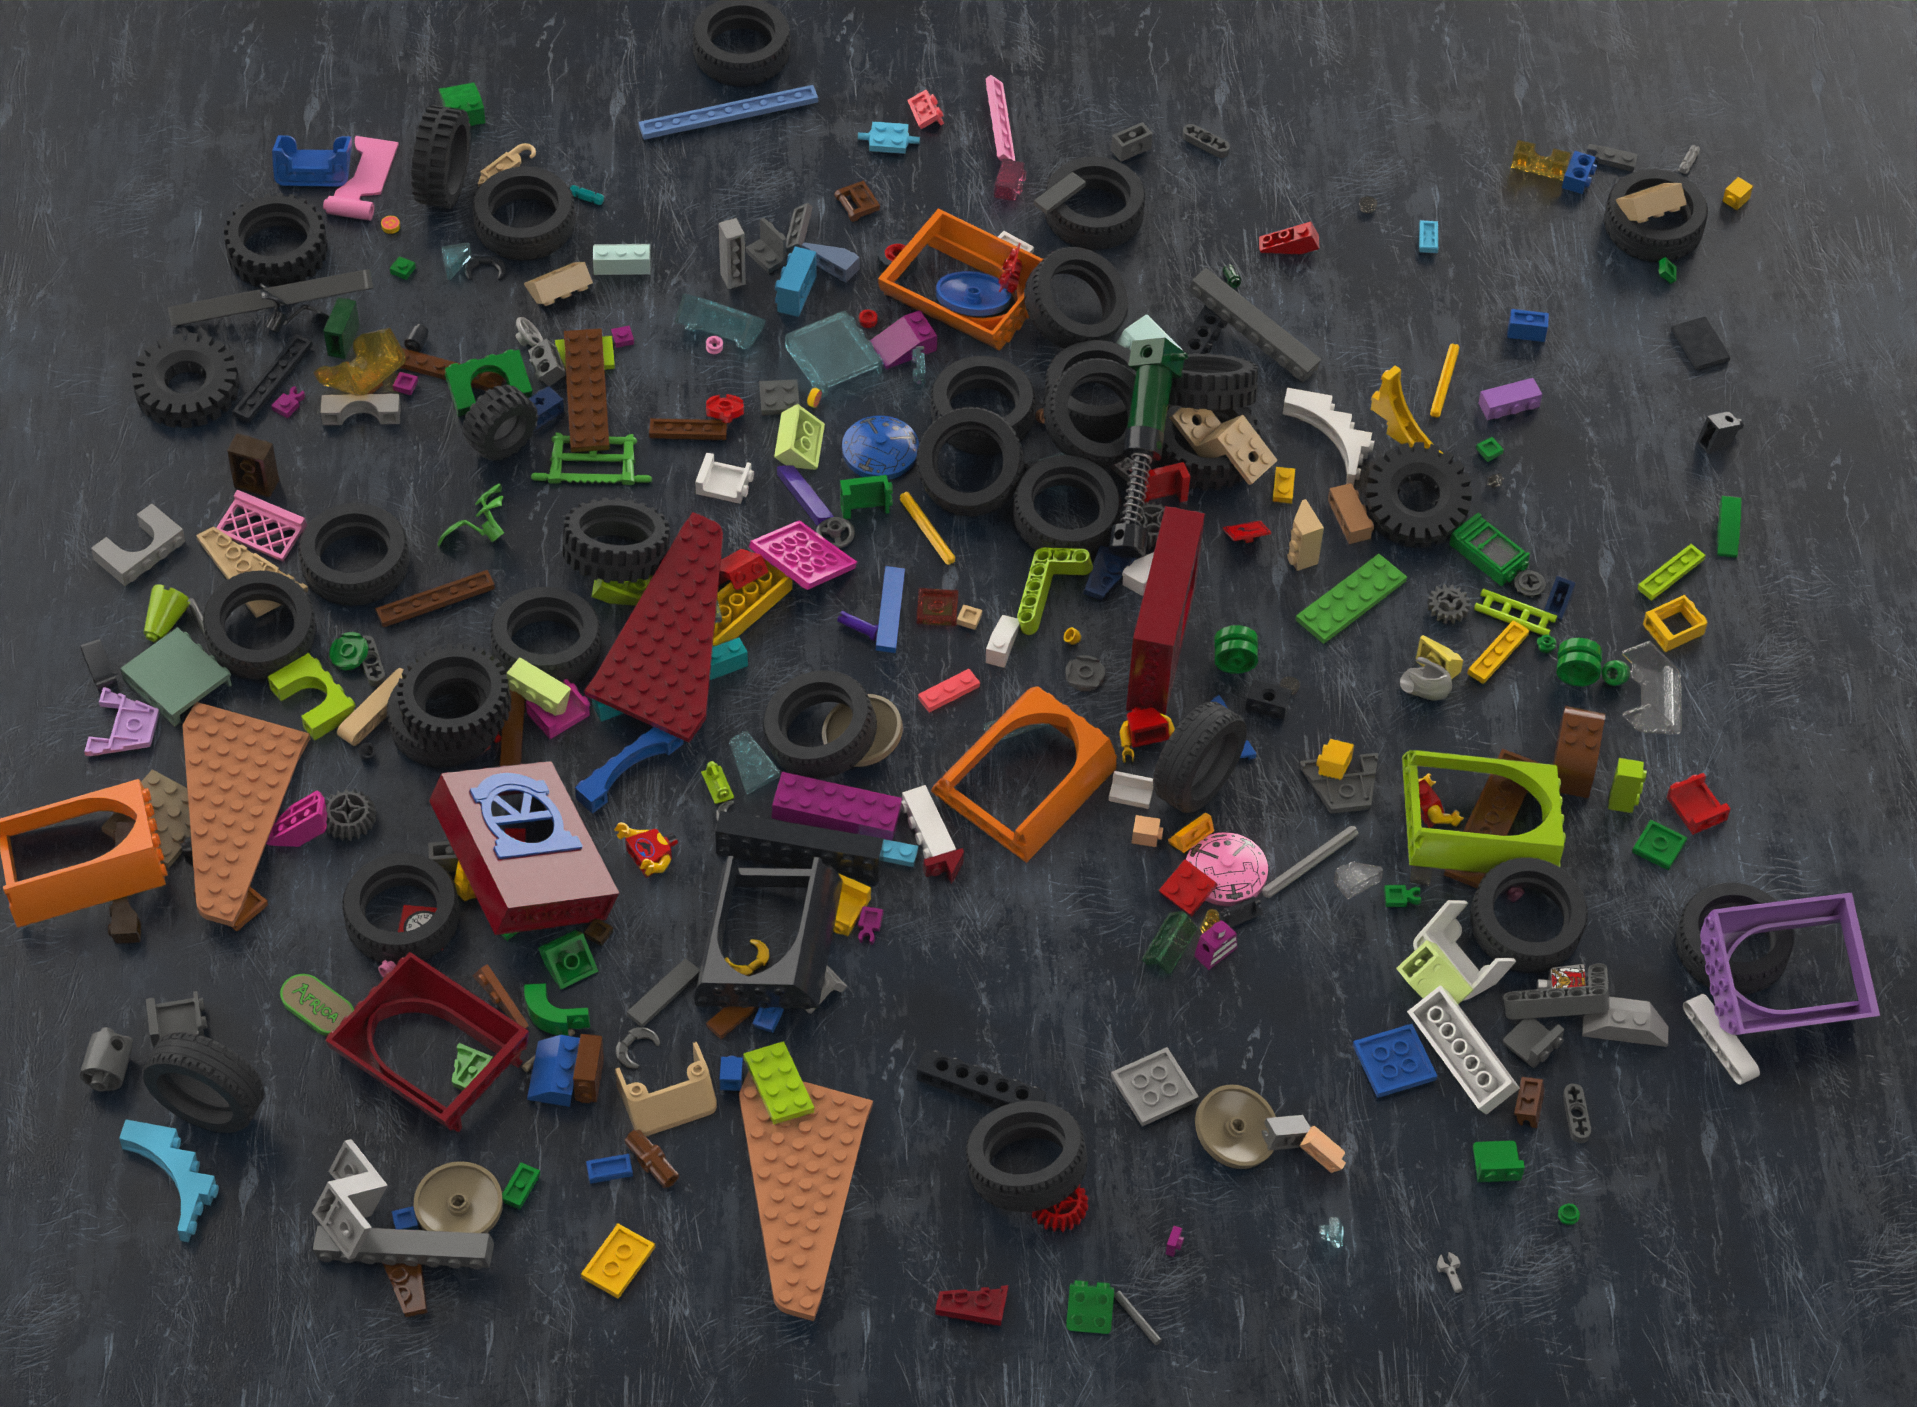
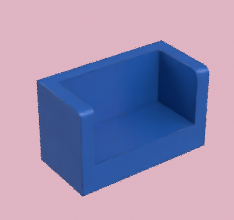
[1507,309,1549,342]

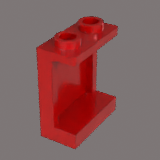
[1142,462,1190,505]
[719,549,768,590]
[1667,773,1731,835]

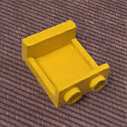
[834,873,871,936]

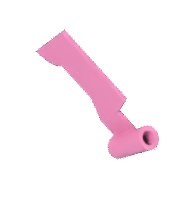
[323,136,399,221]

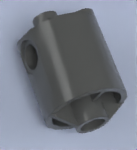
[79,1027,133,1091]

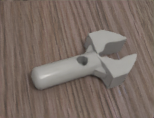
[1436,1252,1462,1293]

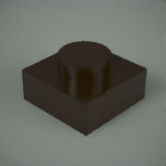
[584,918,614,947]

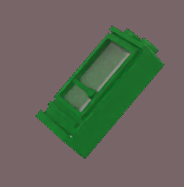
[1449,512,1530,586]

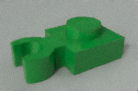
[1384,885,1421,907]

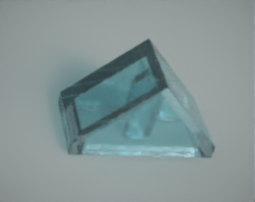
[441,243,472,280]

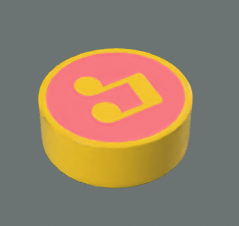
[381,216,400,234]
[807,388,822,408]

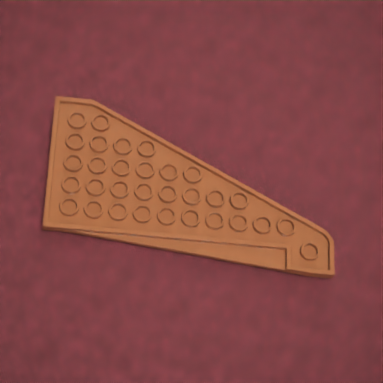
[183,702,310,927]
[739,1071,873,1321]

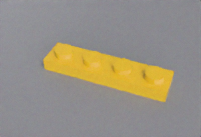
[1467,620,1530,684]

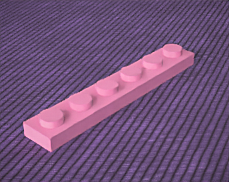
[986,75,1015,166]

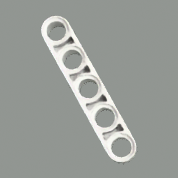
[1683,994,1760,1085]

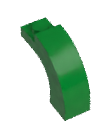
[524,983,590,1036]

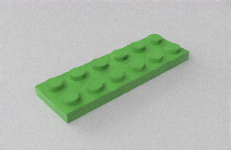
[1296,554,1407,644]

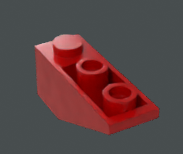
[1259,222,1319,254]

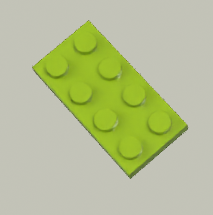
[743,1041,814,1125]

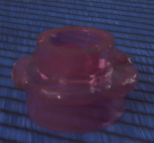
[1506,886,1525,903]

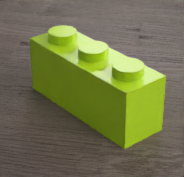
[1608,758,1647,813]

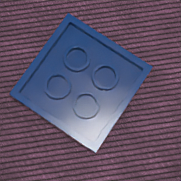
[1352,1024,1437,1098]

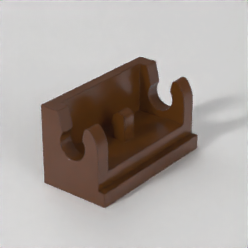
[1514,1077,1545,1128]

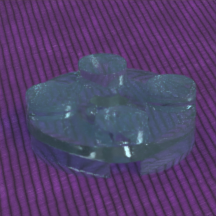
[912,346,925,385]

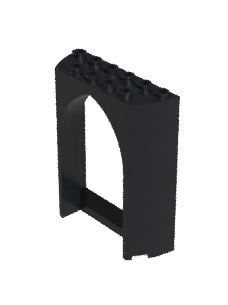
[694,856,843,1009]

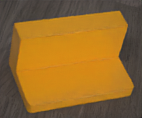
[1168,812,1214,853]

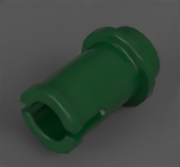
[1222,265,1241,288]

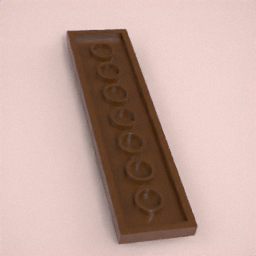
[564,328,610,452]
[1444,749,1539,888]

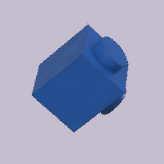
[720,1056,743,1091]

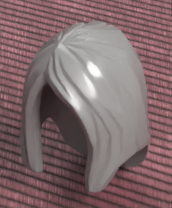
[1400,657,1452,701]

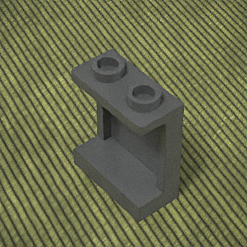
[146,991,207,1046]

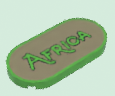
[280,974,354,1036]

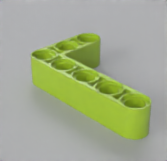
[1017,548,1093,635]

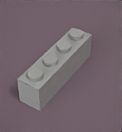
[719,218,746,289]

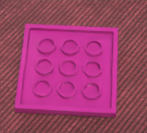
[749,520,857,590]

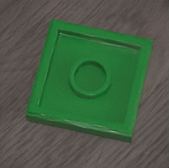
[1632,820,1687,870]

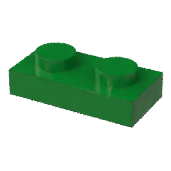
[502,1162,541,1210]

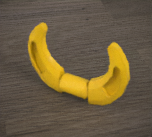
[725,939,769,976]

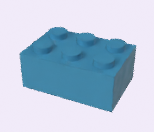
[775,246,816,317]

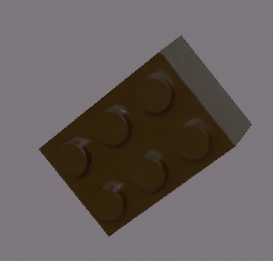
[227,433,279,497]

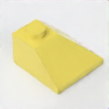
[1416,635,1463,679]

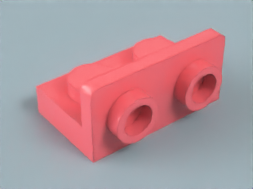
[907,90,944,129]

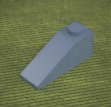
[802,243,860,283]

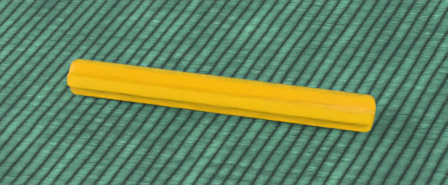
[1430,343,1460,418]
[900,492,955,565]

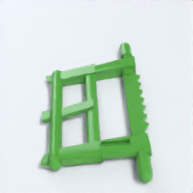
[531,432,652,485]

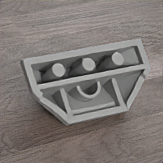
[1582,997,1668,1047]

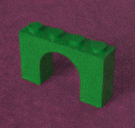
[445,349,532,416]

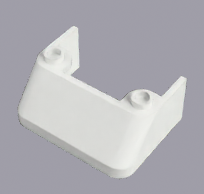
[1413,900,1516,1001]

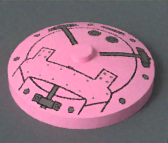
[1186,833,1268,906]

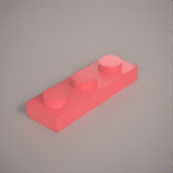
[918,669,980,712]

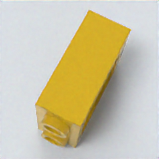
[1643,595,1708,652]

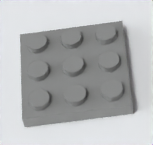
[1111,1047,1199,1126]

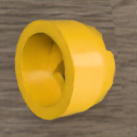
[1064,627,1081,645]

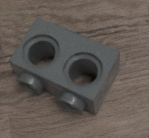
[528,338,566,386]

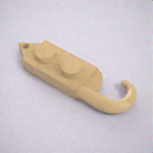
[478,143,536,187]

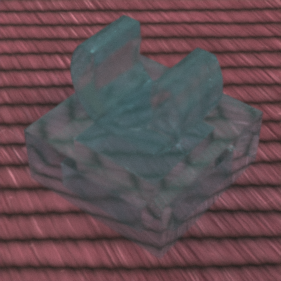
[1319,1217,1344,1248]

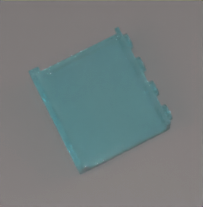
[785,310,883,398]

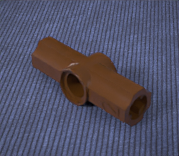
[624,1129,679,1188]

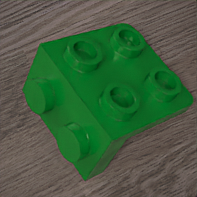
[1473,1141,1525,1182]
[1066,1280,1114,1334]

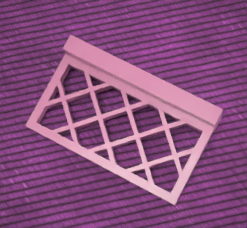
[217,490,307,562]

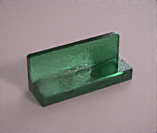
[1141,911,1198,974]

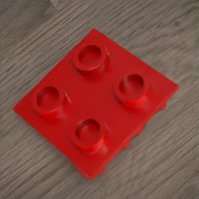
[998,243,1023,293]

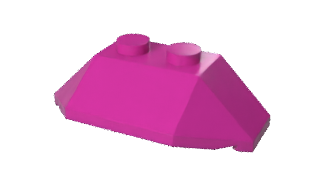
[266,790,327,847]

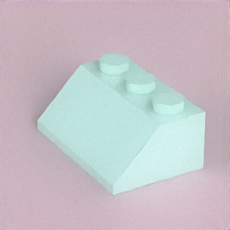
[593,244,650,275]
[1116,315,1183,351]

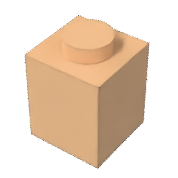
[1132,815,1163,847]

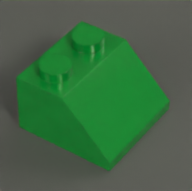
[538,930,598,989]

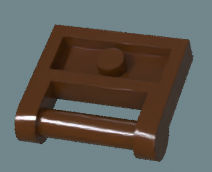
[834,180,880,222]

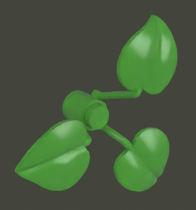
[437,483,504,547]

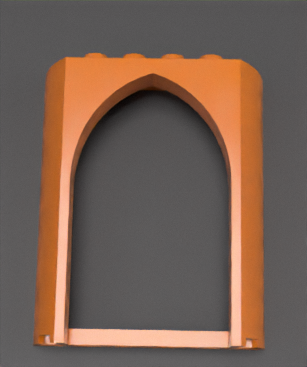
[878,209,1043,351]
[931,686,1117,863]
[0,779,168,928]

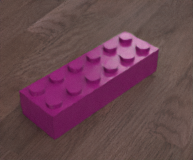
[772,772,902,841]

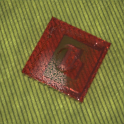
[917,588,958,626]

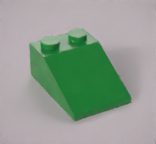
[439,83,485,126]

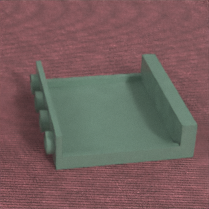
[121,627,231,727]

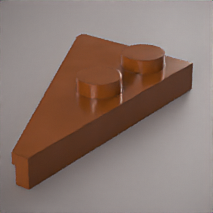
[472,964,529,1028]

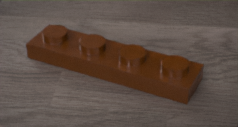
[649,418,727,440]

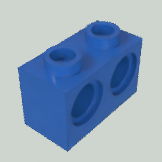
[1562,151,1597,194]

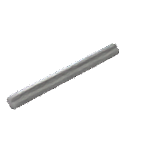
[1262,826,1358,898]

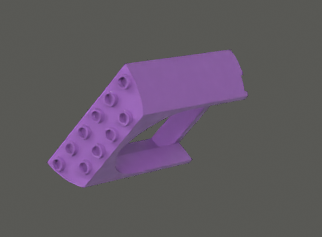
[1700,893,1880,1035]

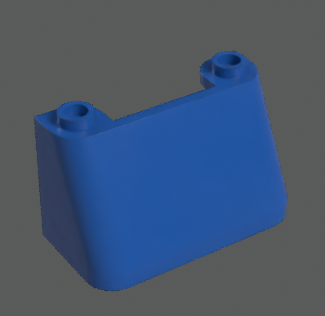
[272,135,352,186]

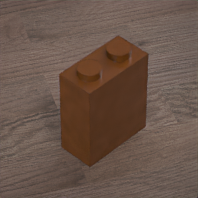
[573,1034,604,1103]

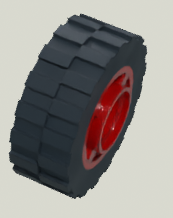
[877,239,918,278]

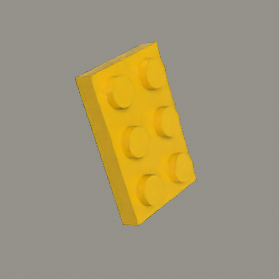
[581,1224,655,1299]

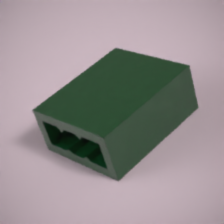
[324,297,360,359]

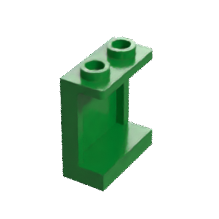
[840,475,893,519]

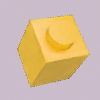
[1723,177,1753,210]

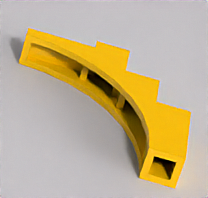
[1371,366,1443,454]

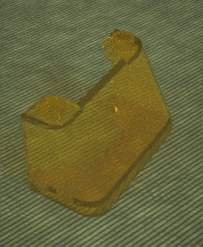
[313,328,406,396]

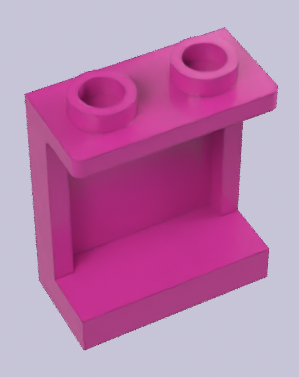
[526,679,590,739]

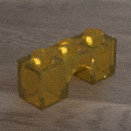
[1511,140,1571,180]

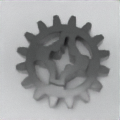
[1427,584,1471,624]

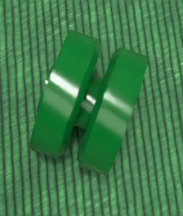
[1214,625,1258,674]
[1556,638,1602,686]

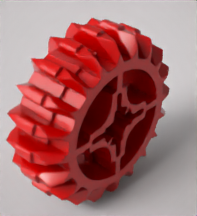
[1032,1184,1088,1232]

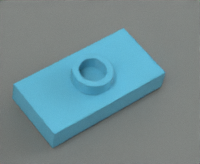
[1419,220,1438,253]

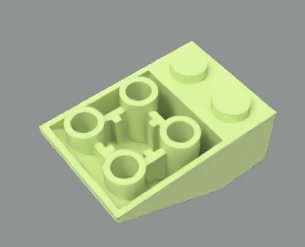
[1396,940,1473,1004]

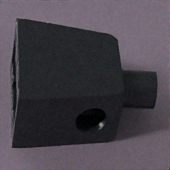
[1697,412,1744,454]

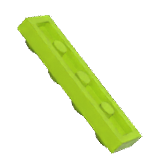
[1637,544,1706,601]

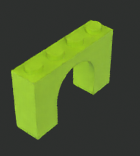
[268,653,356,741]

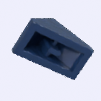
[1544,575,1576,619]

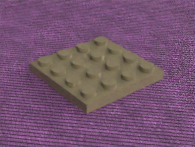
[101,769,191,868]

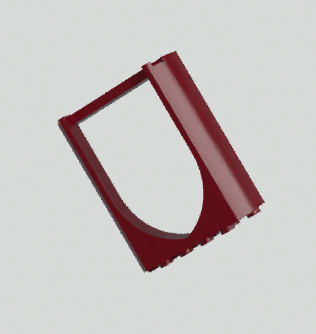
[325,952,529,1132]

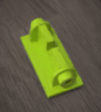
[701,761,734,804]

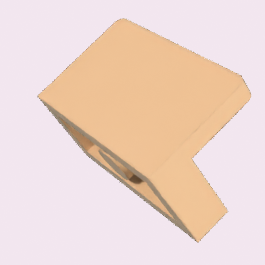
[1300,1126,1346,1173]

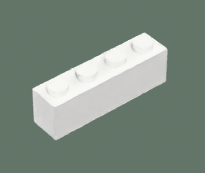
[901,785,956,859]

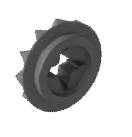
[1514,570,1546,598]

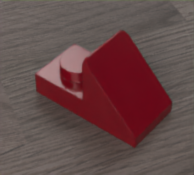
[923,848,964,884]

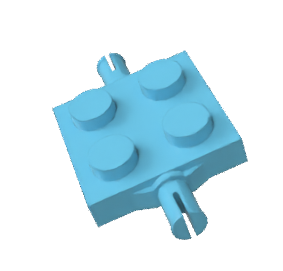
[858,122,920,154]

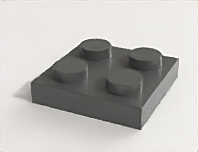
[759,379,799,415]

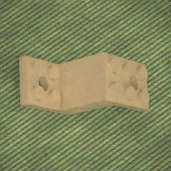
[1169,408,1278,485]

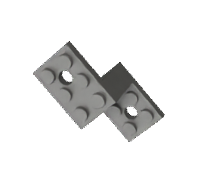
[312,1139,388,1260]

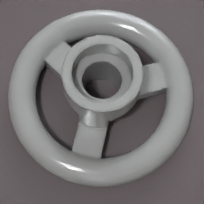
[516,317,543,347]

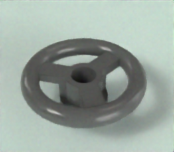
[816,517,855,548]

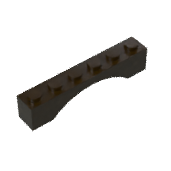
[108,821,142,944]

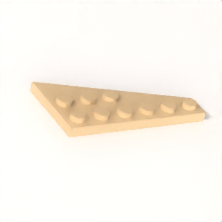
[196,526,308,618]

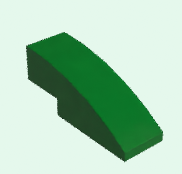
[1717,496,1741,558]

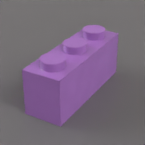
[1478,378,1542,420]

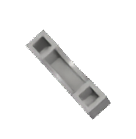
[321,394,401,425]

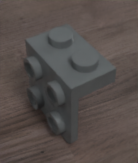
[1503,1018,1565,1068]

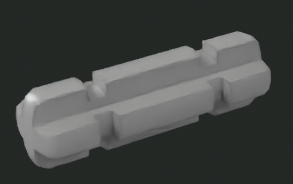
[1678,145,1700,174]

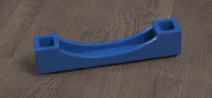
[575,727,683,814]

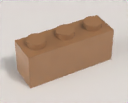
[1328,483,1374,544]

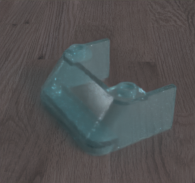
[674,293,766,350]

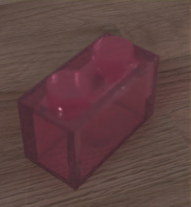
[994,159,1027,201]

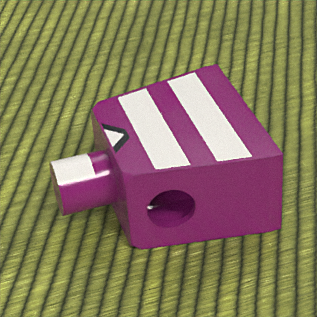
[1194,920,1238,970]

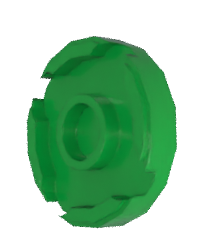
[329,632,368,670]

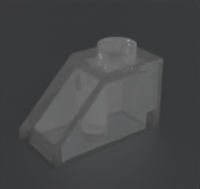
[1333,862,1383,900]

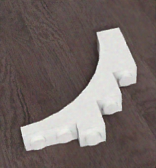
[1283,388,1374,487]

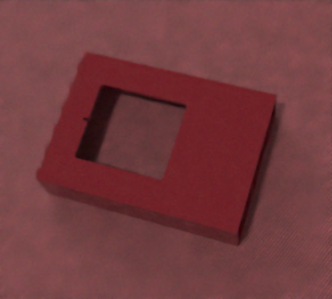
[1126,506,1205,715]

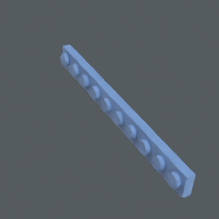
[639,85,818,140]

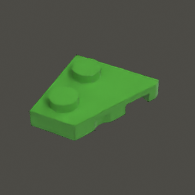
[452,1043,493,1090]

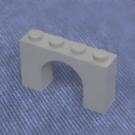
[91,504,185,586]

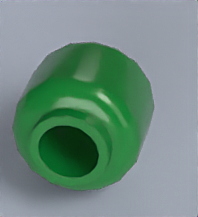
[1601,660,1630,686]

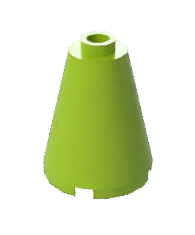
[144,585,190,643]

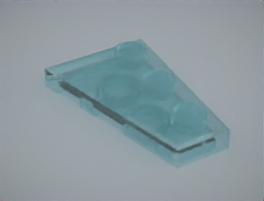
[730,730,780,795]

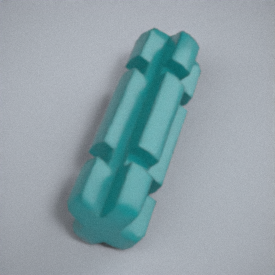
[570,185,604,205]

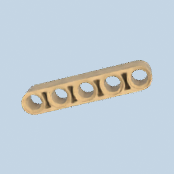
[337,668,403,746]

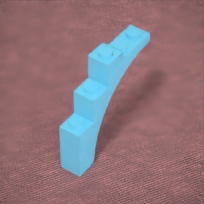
[119,1120,219,1242]

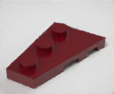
[935,1285,1009,1326]

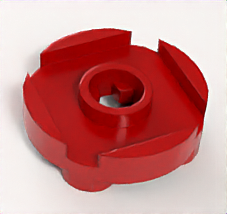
[706,394,744,423]

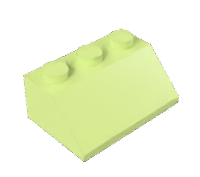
[774,404,825,470]
[506,658,571,716]

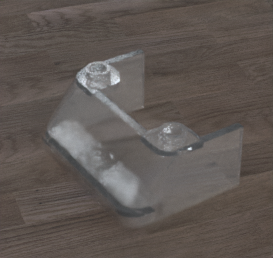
[1622,641,1682,735]

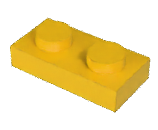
[1273,467,1295,504]

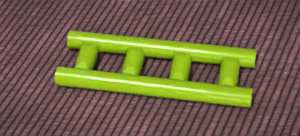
[1474,589,1557,635]

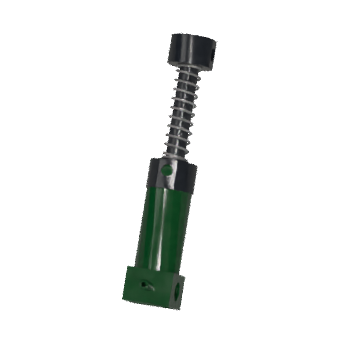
[1109,337,1188,558]

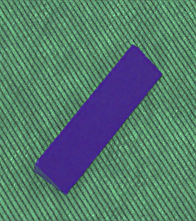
[777,465,834,526]

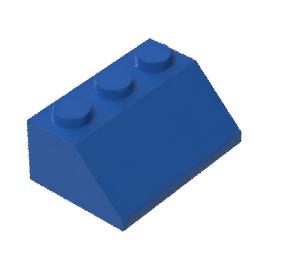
[527,1035,580,1107]

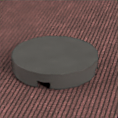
[1065,655,1105,691]

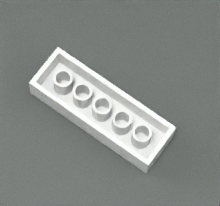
[1407,985,1520,1115]

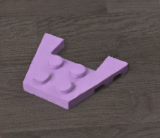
[84,687,160,756]

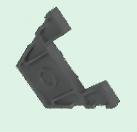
[1299,753,1378,814]

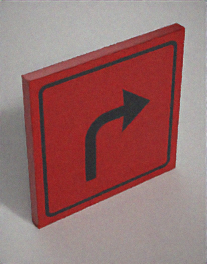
[1223,521,1271,543]

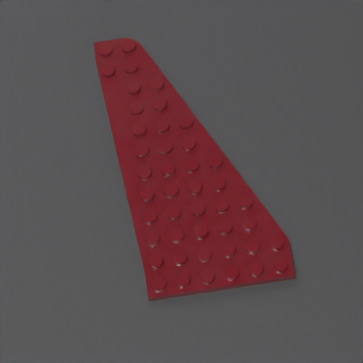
[584,512,723,743]

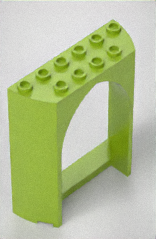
[1402,750,1566,873]

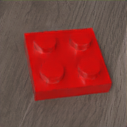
[1159,859,1218,917]

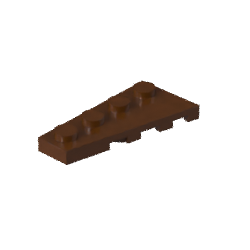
[382,1262,428,1317]

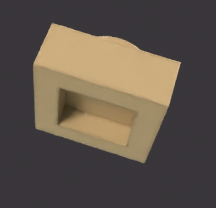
[957,605,982,630]

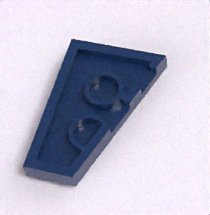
[1083,545,1137,601]

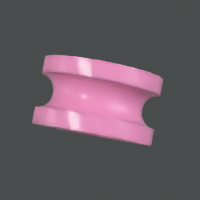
[706,336,723,354]

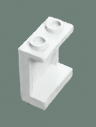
[695,453,754,504]

